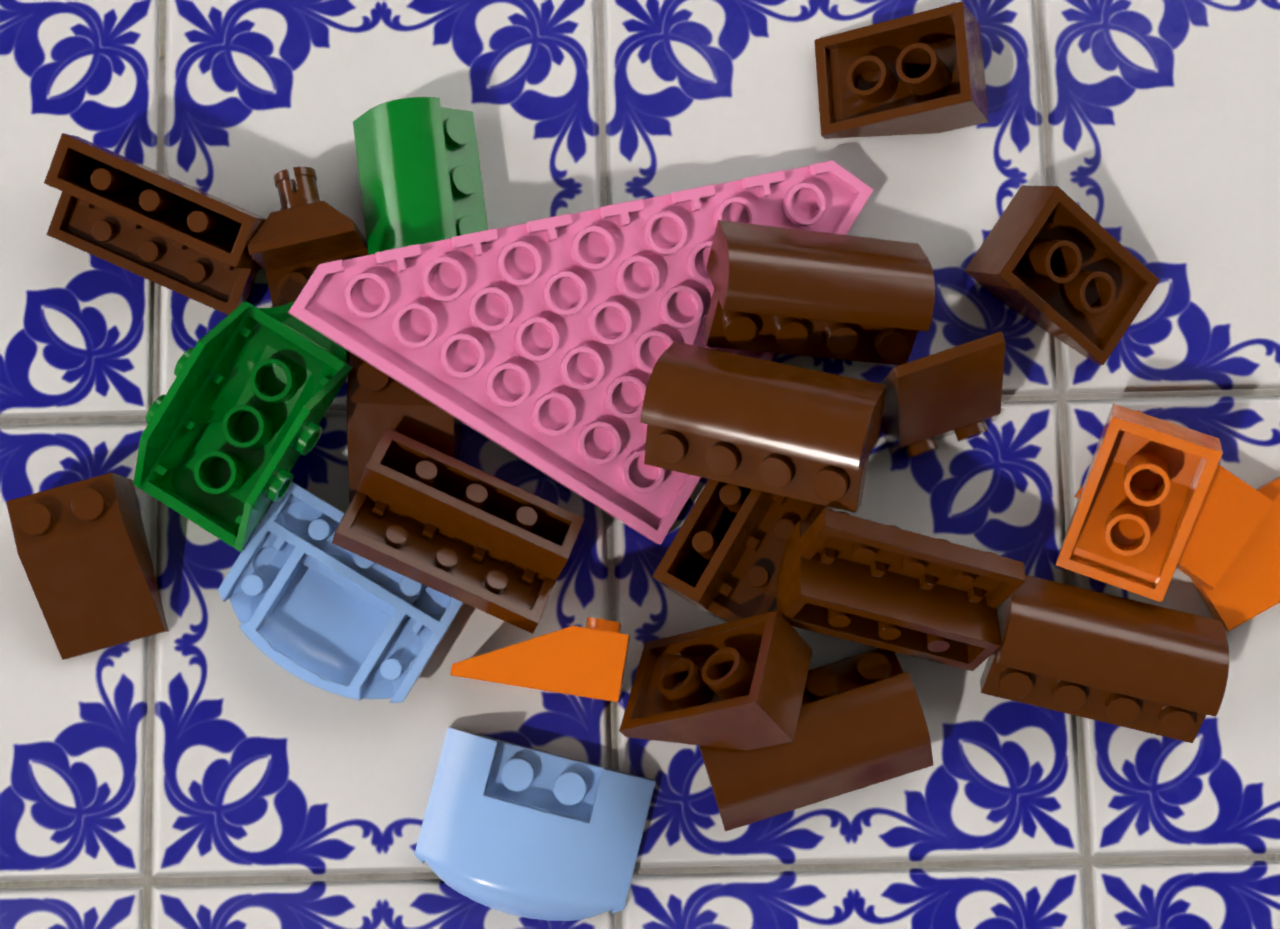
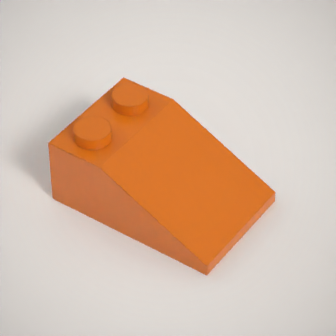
[1056,404,1223,603]
[450,617,630,702]

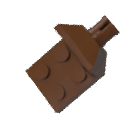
[247,167,368,361]

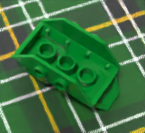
[133,300,353,552]

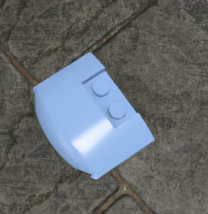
[218,482,464,703]
[414,727,656,921]

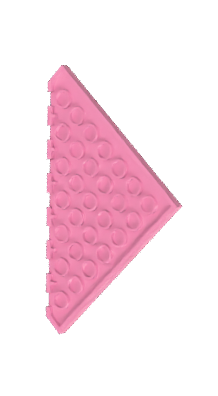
[288,160,874,545]

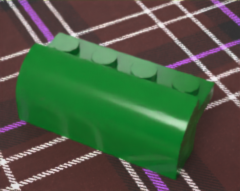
[353,97,488,255]

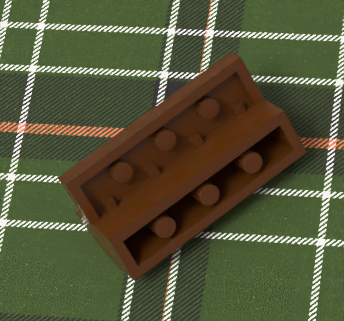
[44,133,266,315]
[702,220,935,365]
[640,342,887,513]
[332,428,585,634]
[652,479,832,622]
[777,508,1026,671]
[980,575,1229,743]
[698,648,933,832]

